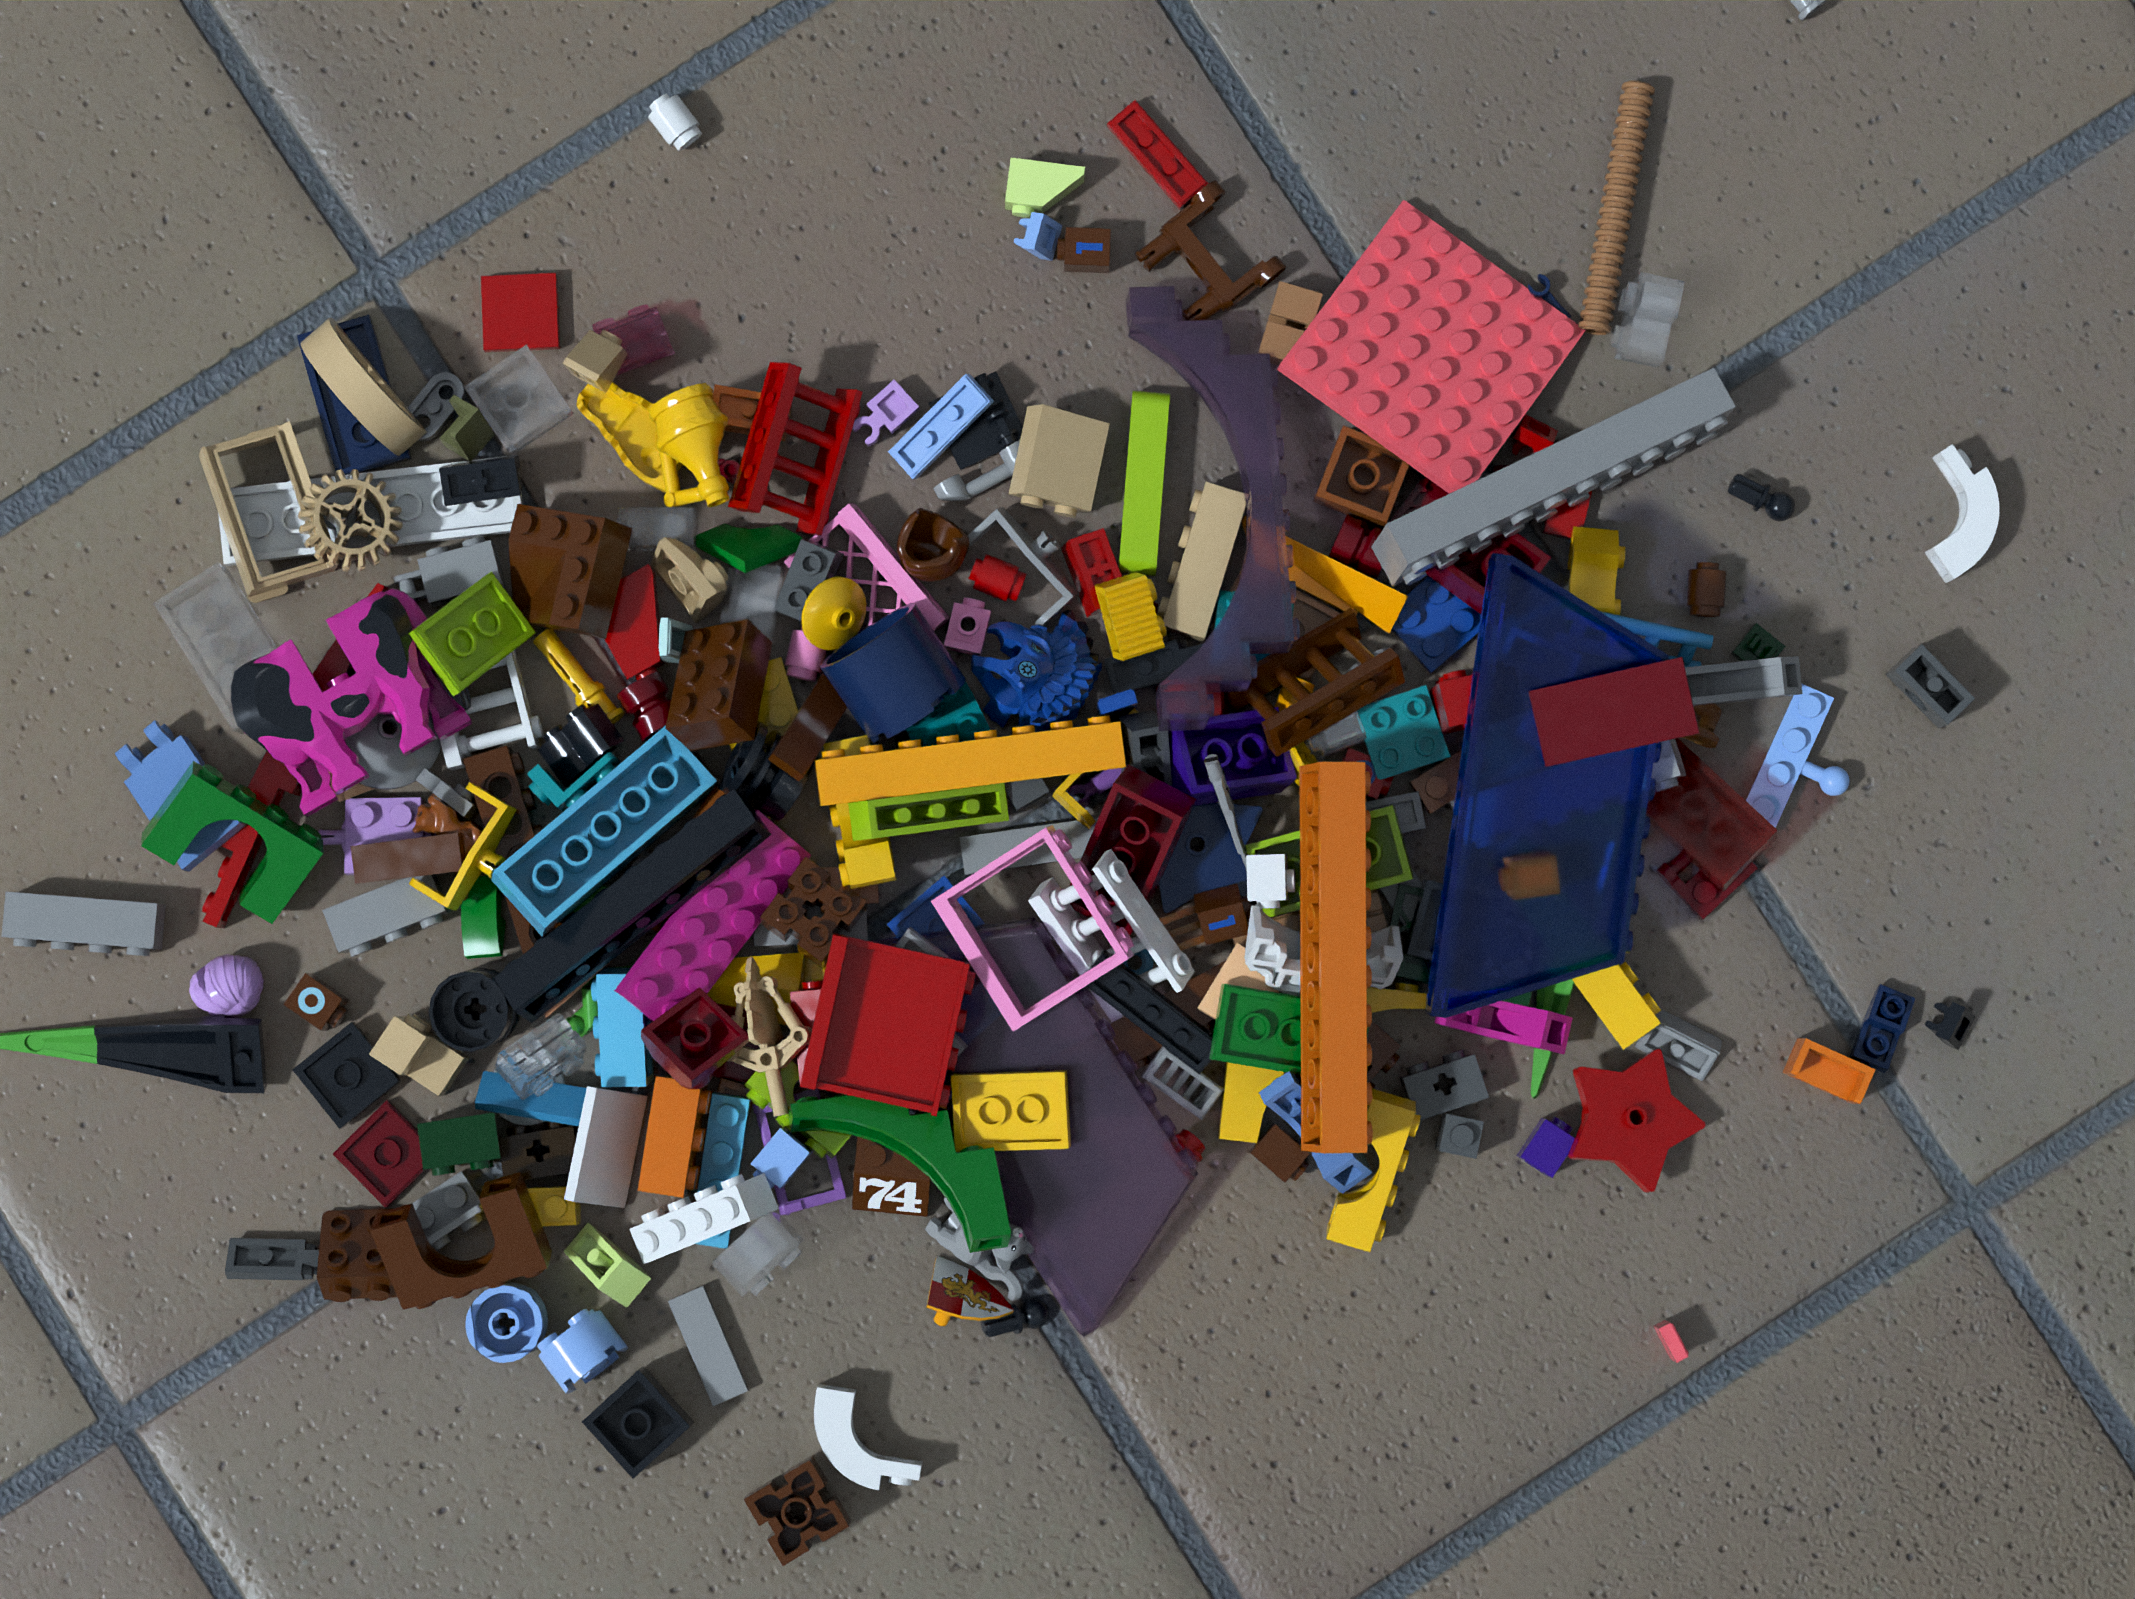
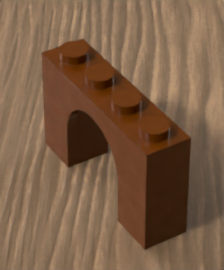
[370,1172,552,1310]

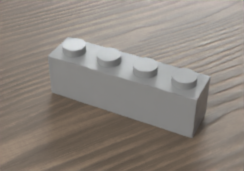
[1,891,166,956]

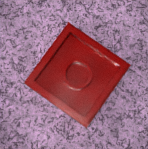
[481,273,560,353]

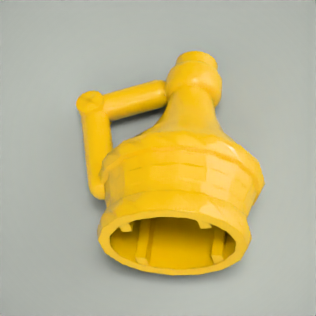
[649,383,729,507]

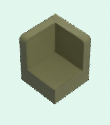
[440,395,495,462]

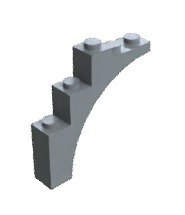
[1557,656,1803,706]

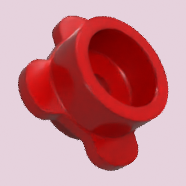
[1167,1129,1205,1165]

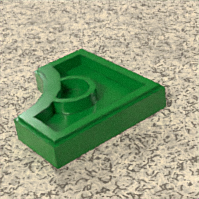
[696,523,803,574]

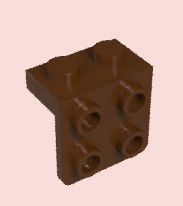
[317,1208,397,1302]

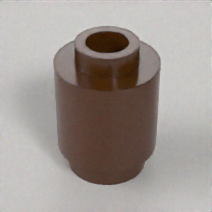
[1687,562,1726,617]

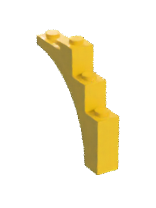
[1218,983,1427,1143]

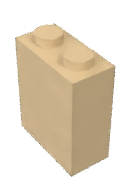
[1009,404,1110,518]

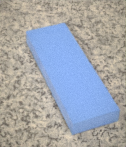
[888,374,994,479]

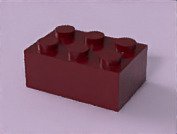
[1425,533,1551,627]

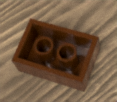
[665,619,772,751]

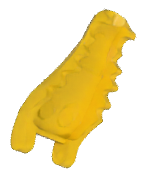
[576,382,683,494]

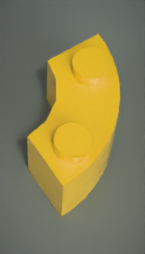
[1564,526,1625,636]

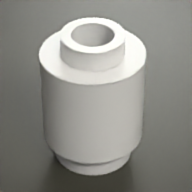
[648,93,702,151]

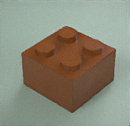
[1313,425,1409,529]

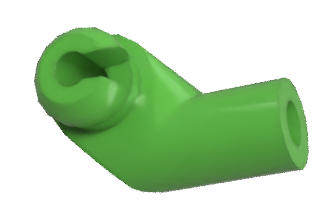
[563,985,598,1037]

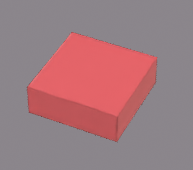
[1653,1320,1689,1363]

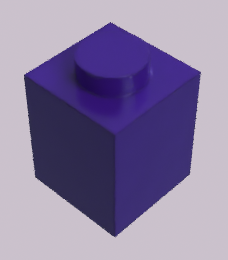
[1516,1116,1575,1178]

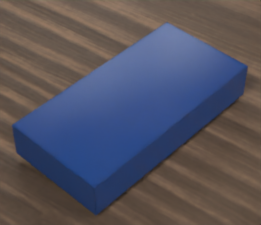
[1097,689,1138,718]

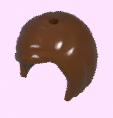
[897,508,969,582]

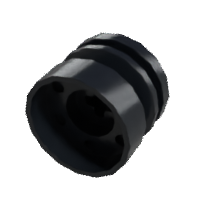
[720,721,815,821]
[429,967,520,1052]

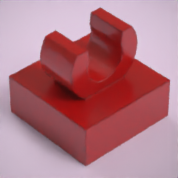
[1512,414,1558,455]

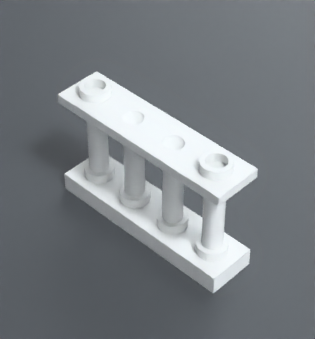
[440,650,544,771]
[1028,849,1195,1022]

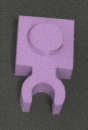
[852,380,920,447]

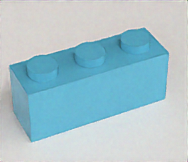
[591,968,654,1087]

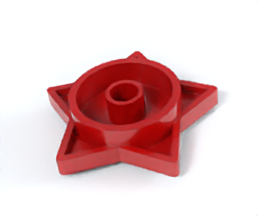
[1568,1048,1705,1193]

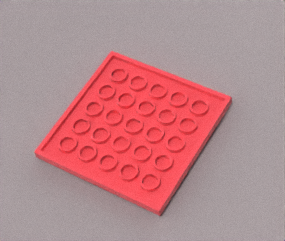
[1277,200,1586,494]

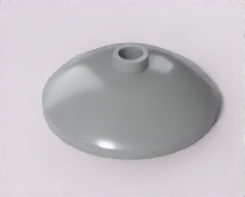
[345,710,441,790]

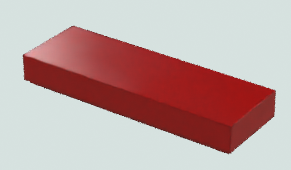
[1107,100,1208,210]

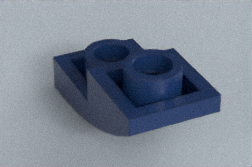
[1849,984,1915,1073]

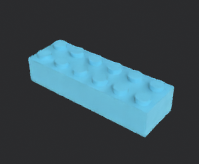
[491,725,717,937]

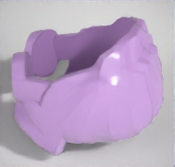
[189,954,264,1018]

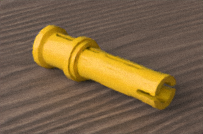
[533,629,625,725]

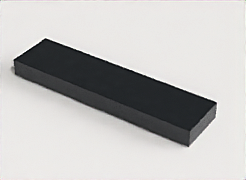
[1086,949,1213,1074]

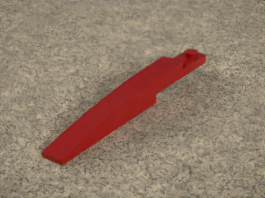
[202,583,390,929]

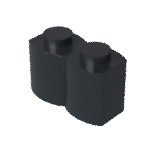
[538,704,624,787]

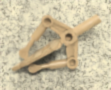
[727,957,812,1117]

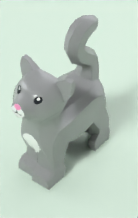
[925,1197,1035,1301]

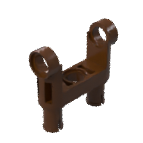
[1135,180,1287,330]

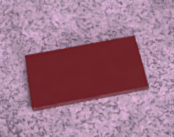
[1529,657,1700,767]

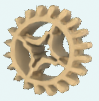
[298,469,403,572]

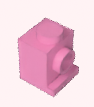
[944,597,991,656]

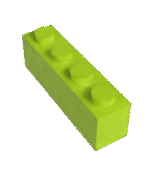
[848,783,1009,841]

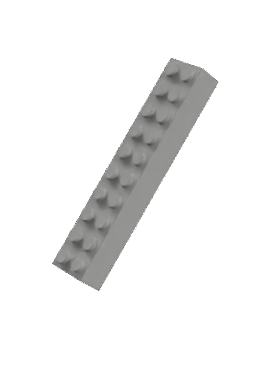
[1371,368,1736,586]

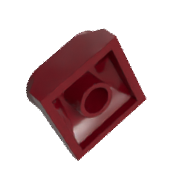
[641,987,749,1089]

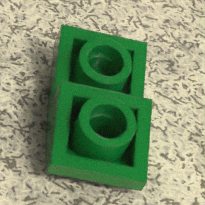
[461,876,506,959]

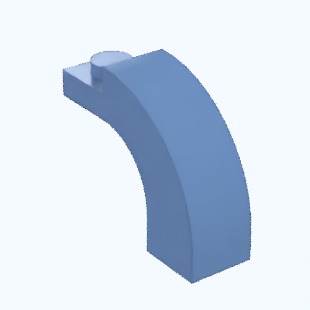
[1259,1071,1373,1194]

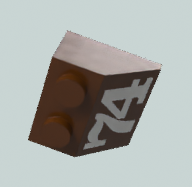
[852,1137,931,1217]

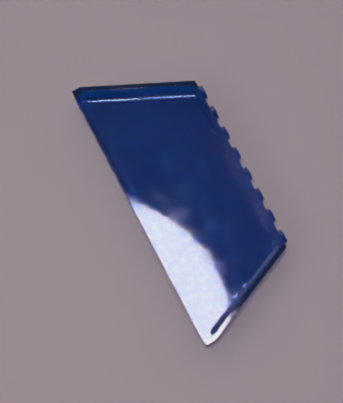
[1426,553,1669,1018]

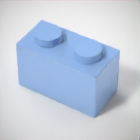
[751,1128,812,1188]

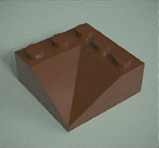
[508,504,633,639]

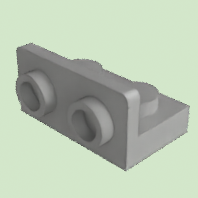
[412,1170,484,1251]

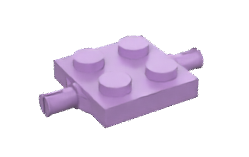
[319,797,435,875]

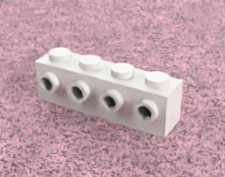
[629,1173,779,1264]

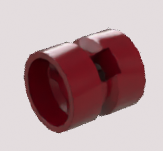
[1328,514,1383,579]
[617,672,671,742]

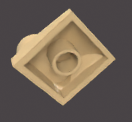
[650,537,728,623]

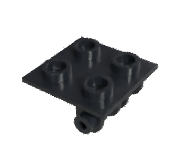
[928,371,1023,471]

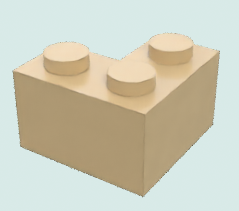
[369,1014,470,1096]

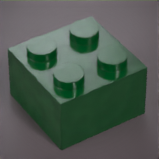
[417,1112,501,1176]

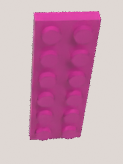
[614,809,811,1021]

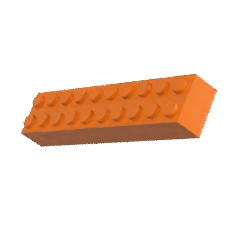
[1299,762,1373,1153]

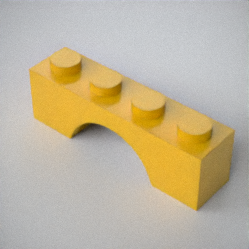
[1326,1088,1421,1252]

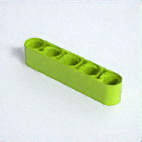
[1119,391,1170,576]

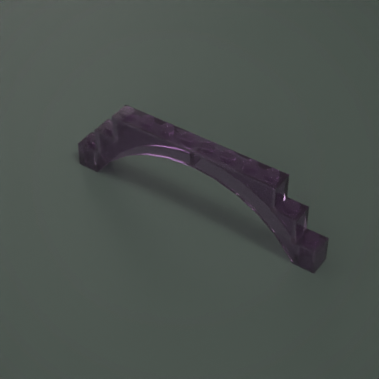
[1125,286,1300,731]

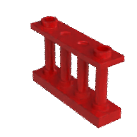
[728,362,863,536]

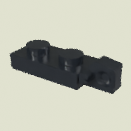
[1104,639,1211,695]

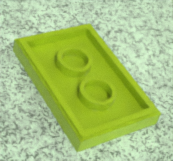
[408,571,536,696]

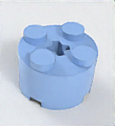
[465,1283,548,1363]
[537,1309,628,1394]

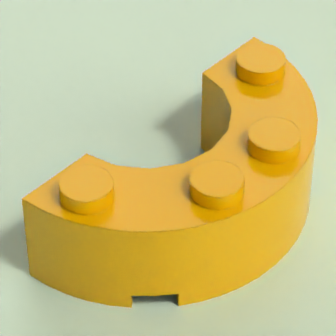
[818,735,897,889]

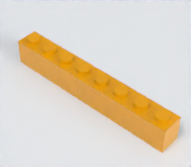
[814,715,1126,806]

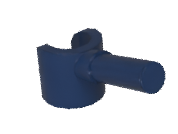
[1528,274,1571,318]

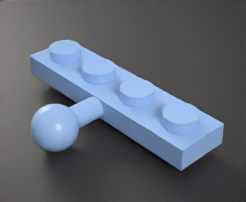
[1737,684,1850,836]

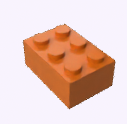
[638,1075,713,1198]

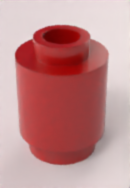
[969,554,1027,602]

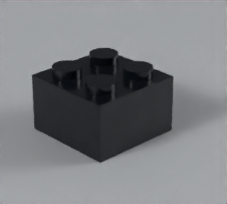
[582,1366,694,1479]

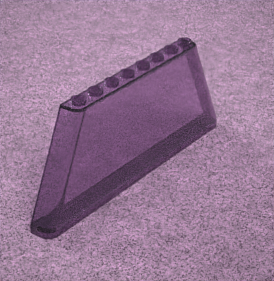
[868,917,1199,1337]

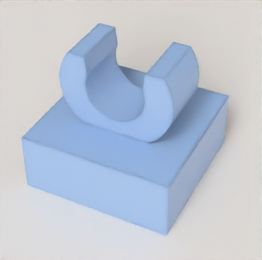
[1014,212,1063,261]

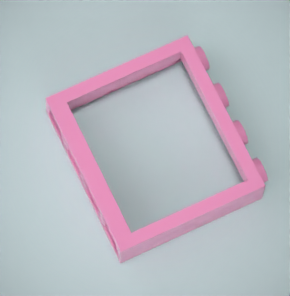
[931,825,1134,1032]

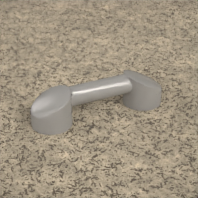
[933,440,1020,501]

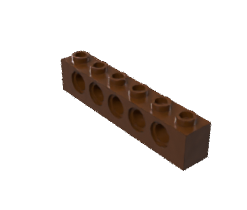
[463,745,570,954]

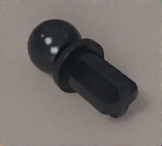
[1728,474,1795,522]
[981,1298,1049,1337]

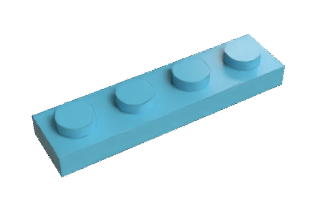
[695,1092,751,1249]

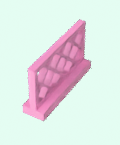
[784,503,950,634]

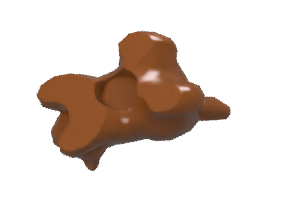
[412,793,484,901]

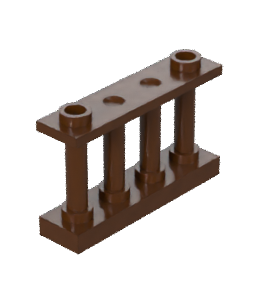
[1223,608,1405,757]

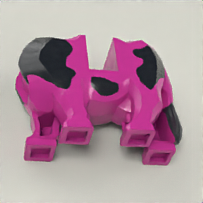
[231,588,472,817]

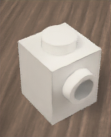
[1246,854,1295,909]

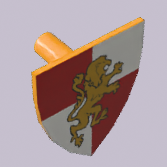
[926,1256,1014,1326]

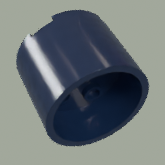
[820,603,966,743]

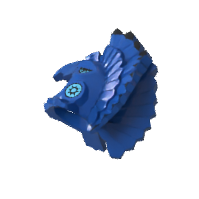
[971,610,1102,732]

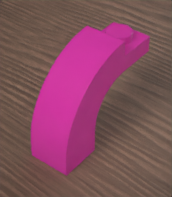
[1434,986,1573,1055]

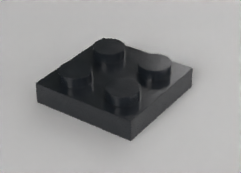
[292,1022,401,1129]

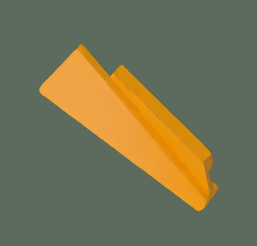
[1242,516,1408,633]

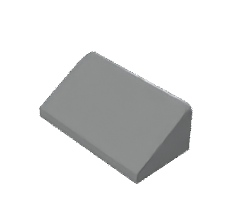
[1635,1008,1722,1081]

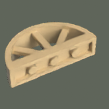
[300,318,427,456]

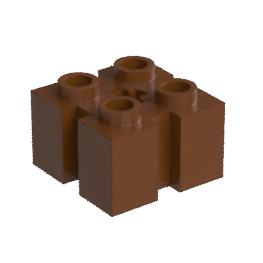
[760,857,867,968]
[744,1455,851,1566]

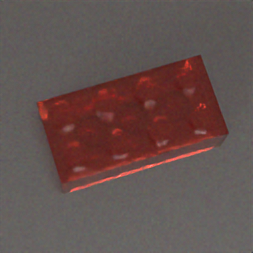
[1627,738,1778,892]

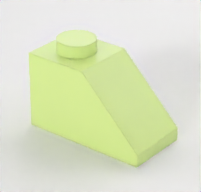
[1005,157,1085,218]
[563,1223,651,1308]

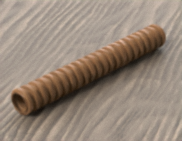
[1578,80,1655,335]

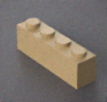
[1157,482,1249,642]

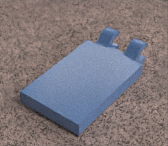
[115,720,246,872]

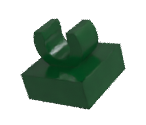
[1731,623,1786,661]

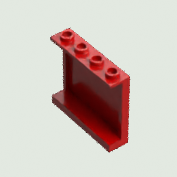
[800,933,976,1116]

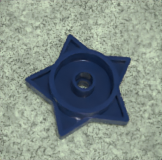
[1159,803,1263,914]

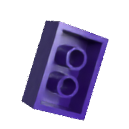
[1168,707,1297,806]

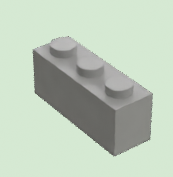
[322,874,451,957]

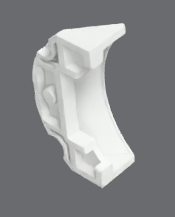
[1244,905,1403,997]

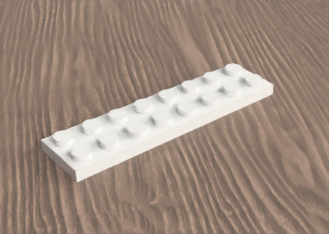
[218,455,523,566]

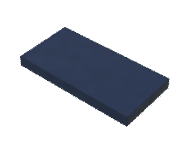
[297,314,412,475]

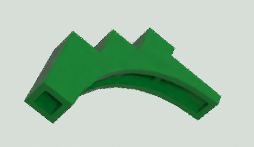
[789,1093,1011,1253]

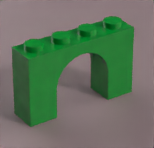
[141,761,324,924]

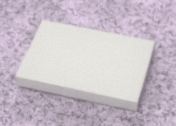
[564,1086,648,1208]

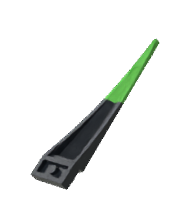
[0,1015,267,1094]

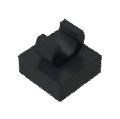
[1925,1002,1975,1050]

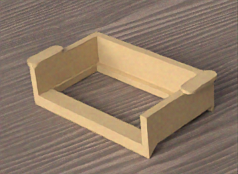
[199,421,339,603]

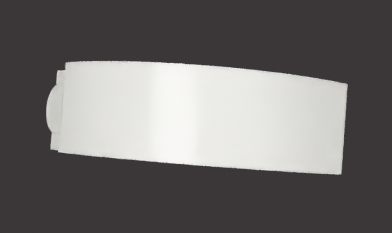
[1925,444,1999,583]
[814,1384,923,1490]

